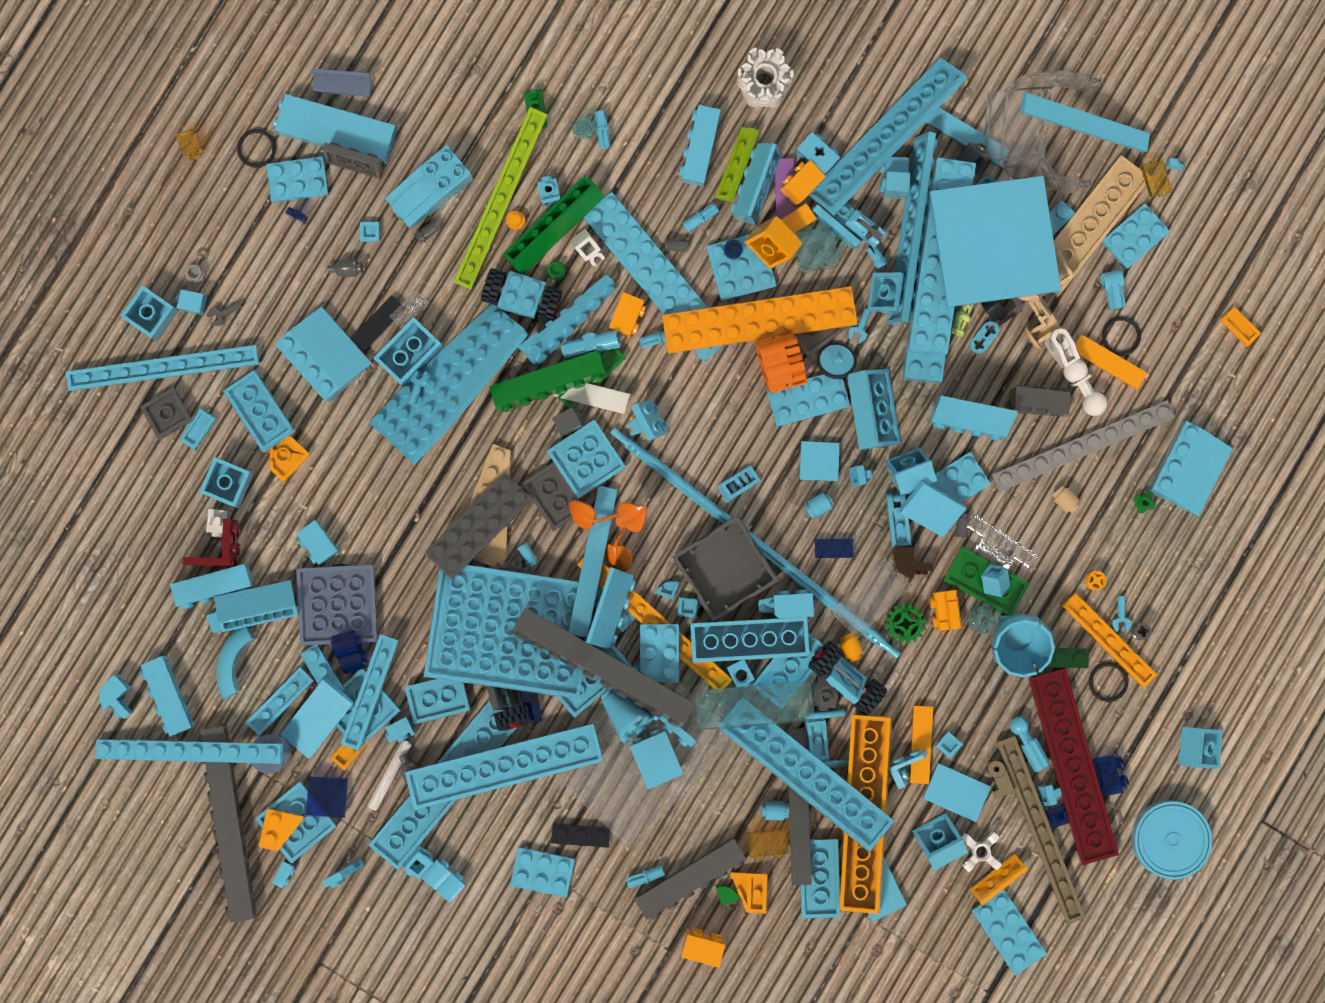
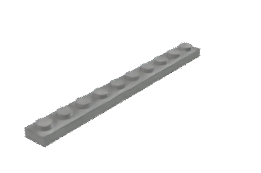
[991,400,1175,492]

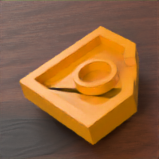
[269,435,311,483]

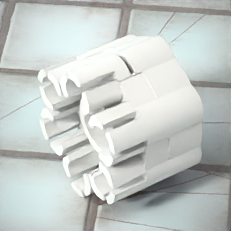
[736,48,794,107]

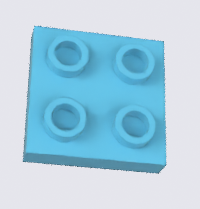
[627,400,668,441]

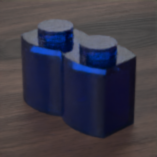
[331,630,369,674]

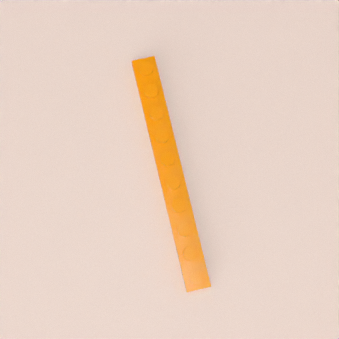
[577,559,732,694]

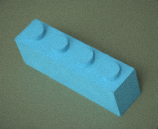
[679,105,721,187]
[170,564,254,609]
[140,656,195,737]

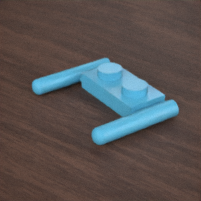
[804,709,849,768]

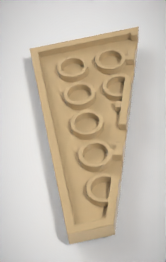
[468,444,511,568]

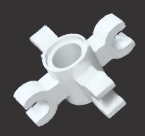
[961,831,1002,872]

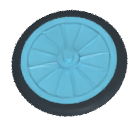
[816,343,857,379]

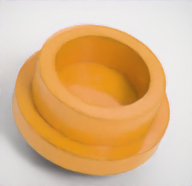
[506,211,525,230]

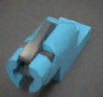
[829,203,887,248]

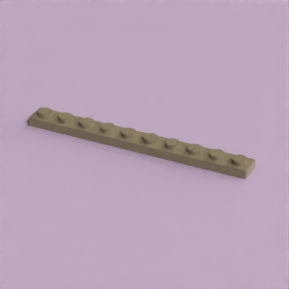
[996,736,1085,925]

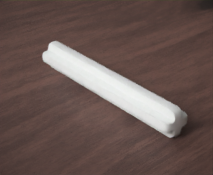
[368,740,412,811]

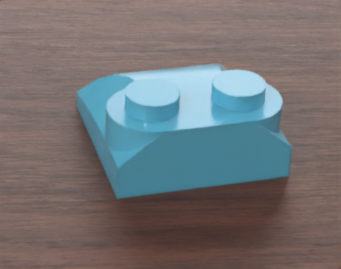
[867,272,904,313]

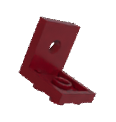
[183,519,241,566]

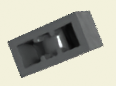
[552,407,584,438]

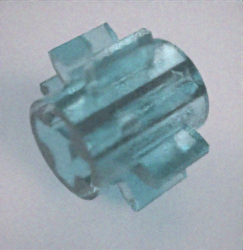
[572,117,597,140]

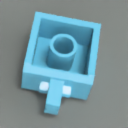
[758,590,814,618]

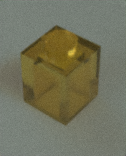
[176,128,205,161]

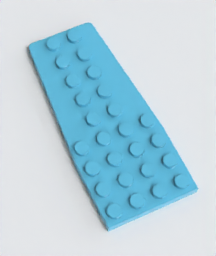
[369,304,528,465]

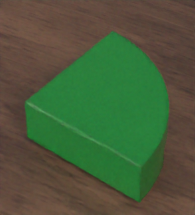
[716,886,740,906]

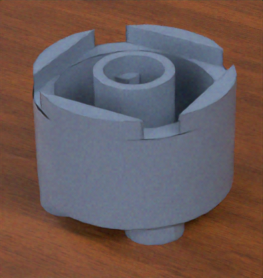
[251,733,292,774]

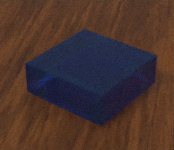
[285,207,308,224]

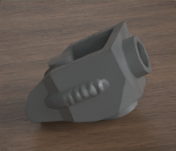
[811,674,840,712]

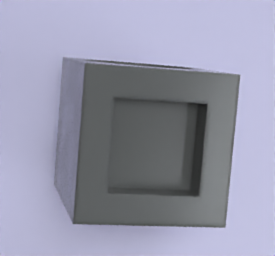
[957,142,992,175]

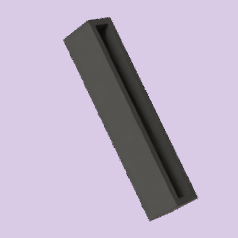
[634,837,746,920]

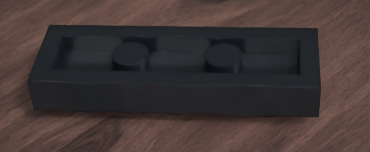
[551,823,610,848]

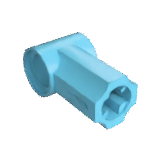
[1101,270,1126,310]

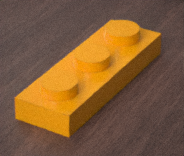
[969,854,1028,906]

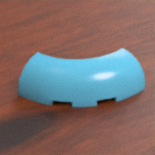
[216,627,256,701]

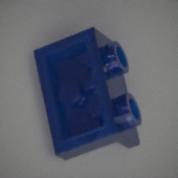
[1092,752,1129,797]

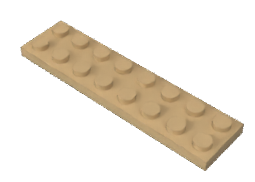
[1051,155,1151,298]

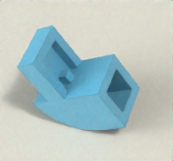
[99,674,134,719]

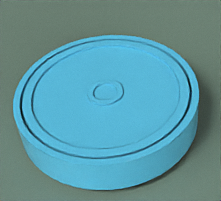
[1131,800,1212,880]

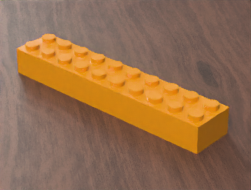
[839,714,892,914]

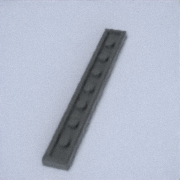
[786,728,811,885]

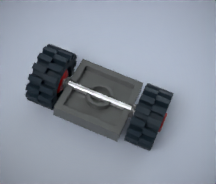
[486,686,531,731]

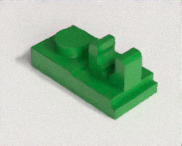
[524,90,548,128]

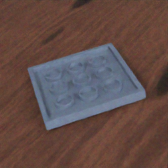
[296,565,378,646]

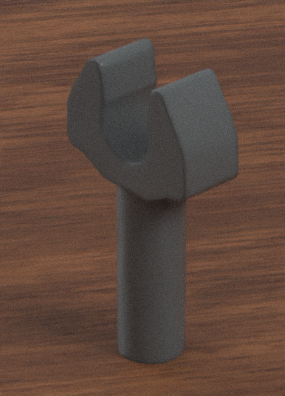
[206,301,242,326]

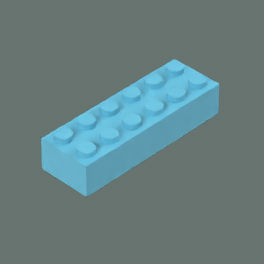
[690,617,810,663]

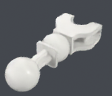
[1044,329,1107,416]

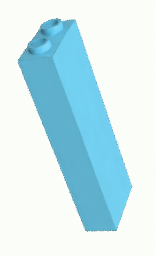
[273,94,397,166]

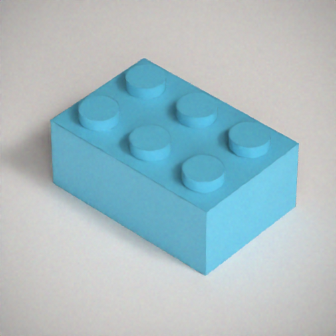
[373,317,443,387]

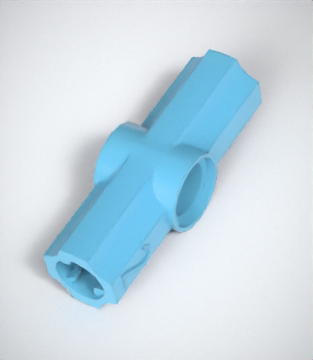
[561,330,621,360]

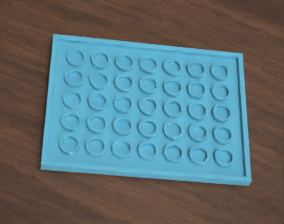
[424,565,587,699]

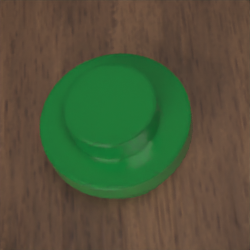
[546,261,566,281]

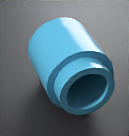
[804,492,833,519]
[761,801,789,820]

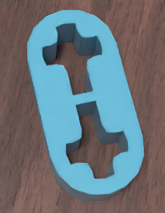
[969,321,999,354]

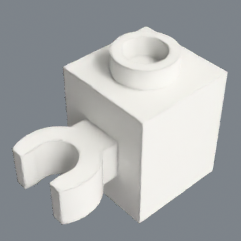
[570,229,604,266]
[206,509,231,538]

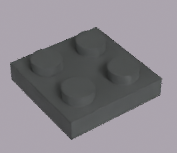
[140,387,193,440]

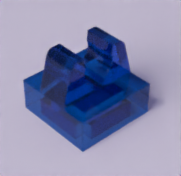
[1045,804,1069,829]

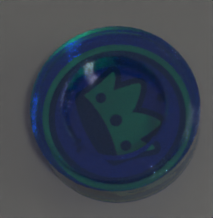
[723,240,743,260]

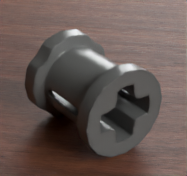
[1130,623,1152,640]

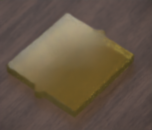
[1140,161,1173,197]

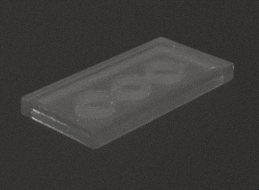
[830,558,912,639]

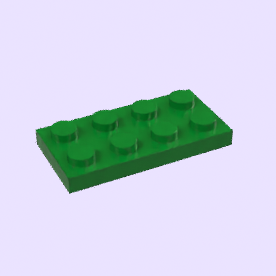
[943,547,1030,616]

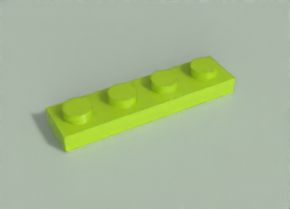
[715,127,759,202]

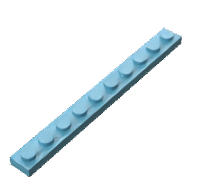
[66,345,260,391]
[96,739,283,764]

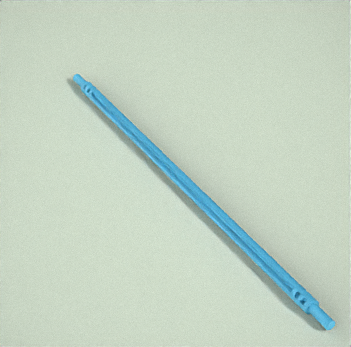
[610,427,901,659]

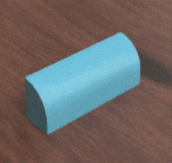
[214,580,298,632]

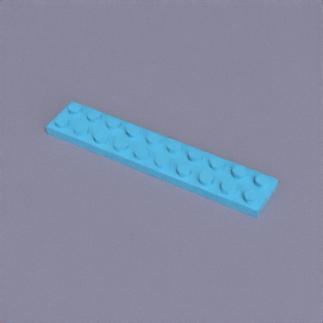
[809,57,967,216]
[887,132,937,325]
[584,192,724,363]
[718,697,894,852]
[368,700,516,870]
[405,723,603,810]

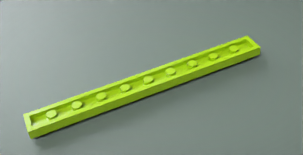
[454,107,548,290]

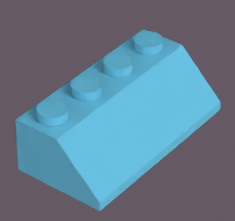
[731,143,782,226]
[848,369,901,450]

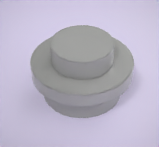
[185,264,205,283]

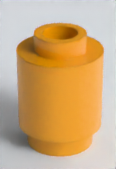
[839,632,863,662]

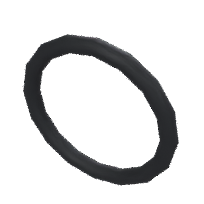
[237,129,276,168]
[1102,317,1141,356]
[1089,662,1128,702]

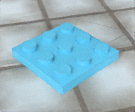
[706,235,776,302]
[547,420,626,499]
[336,668,401,748]
[255,781,337,864]

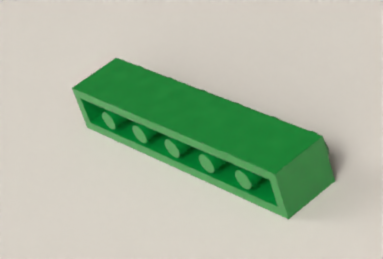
[502,175,604,275]
[489,350,608,412]

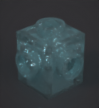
[968,606,997,634]

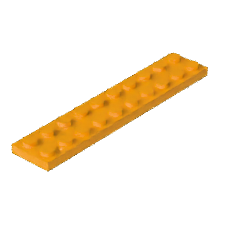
[662,287,857,354]

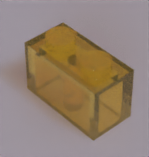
[747,828,789,860]

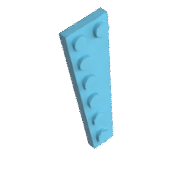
[518,274,617,368]

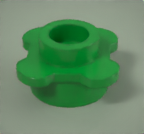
[1133,492,1156,513]

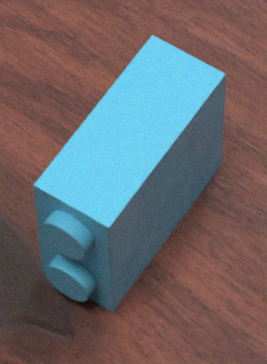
[629,729,683,789]

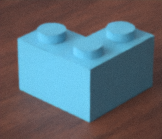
[879,157,910,199]

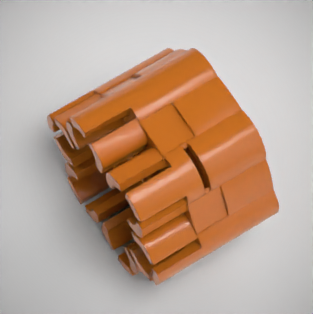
[755,331,807,394]

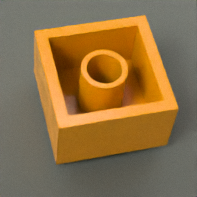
[744,216,802,269]
[681,927,725,968]

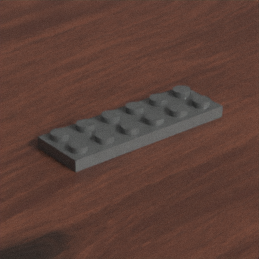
[424,473,533,580]

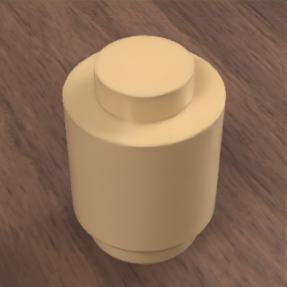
[1052,485,1080,514]

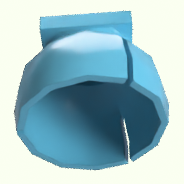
[991,613,1055,678]

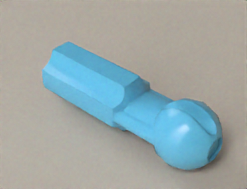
[1010,716,1050,772]

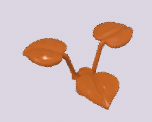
[569,500,647,573]

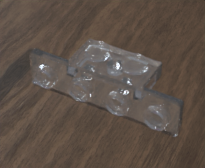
[968,514,1039,569]

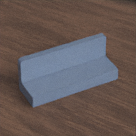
[312,68,372,97]

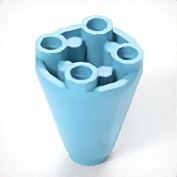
[601,688,653,744]

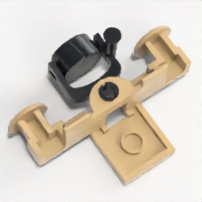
[981,245,1075,350]

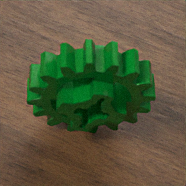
[884,603,926,645]

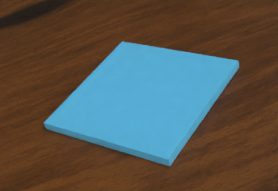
[929,176,1061,307]

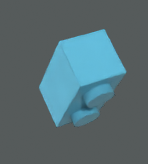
[272,860,296,888]

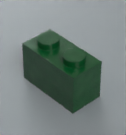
[1047,648,1089,668]

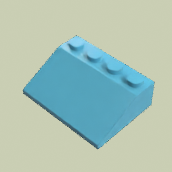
[275,307,373,402]
[929,396,1018,441]
[1147,421,1233,517]
[586,567,636,649]

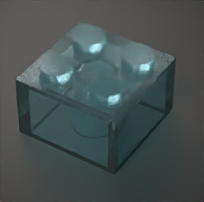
[794,227,839,274]

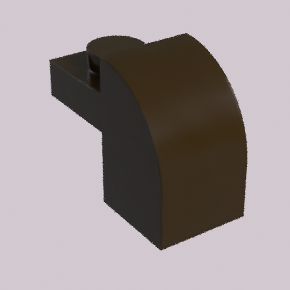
[892,547,933,578]

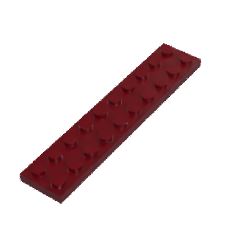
[1028,668,1119,865]

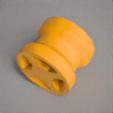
[1085,571,1106,590]

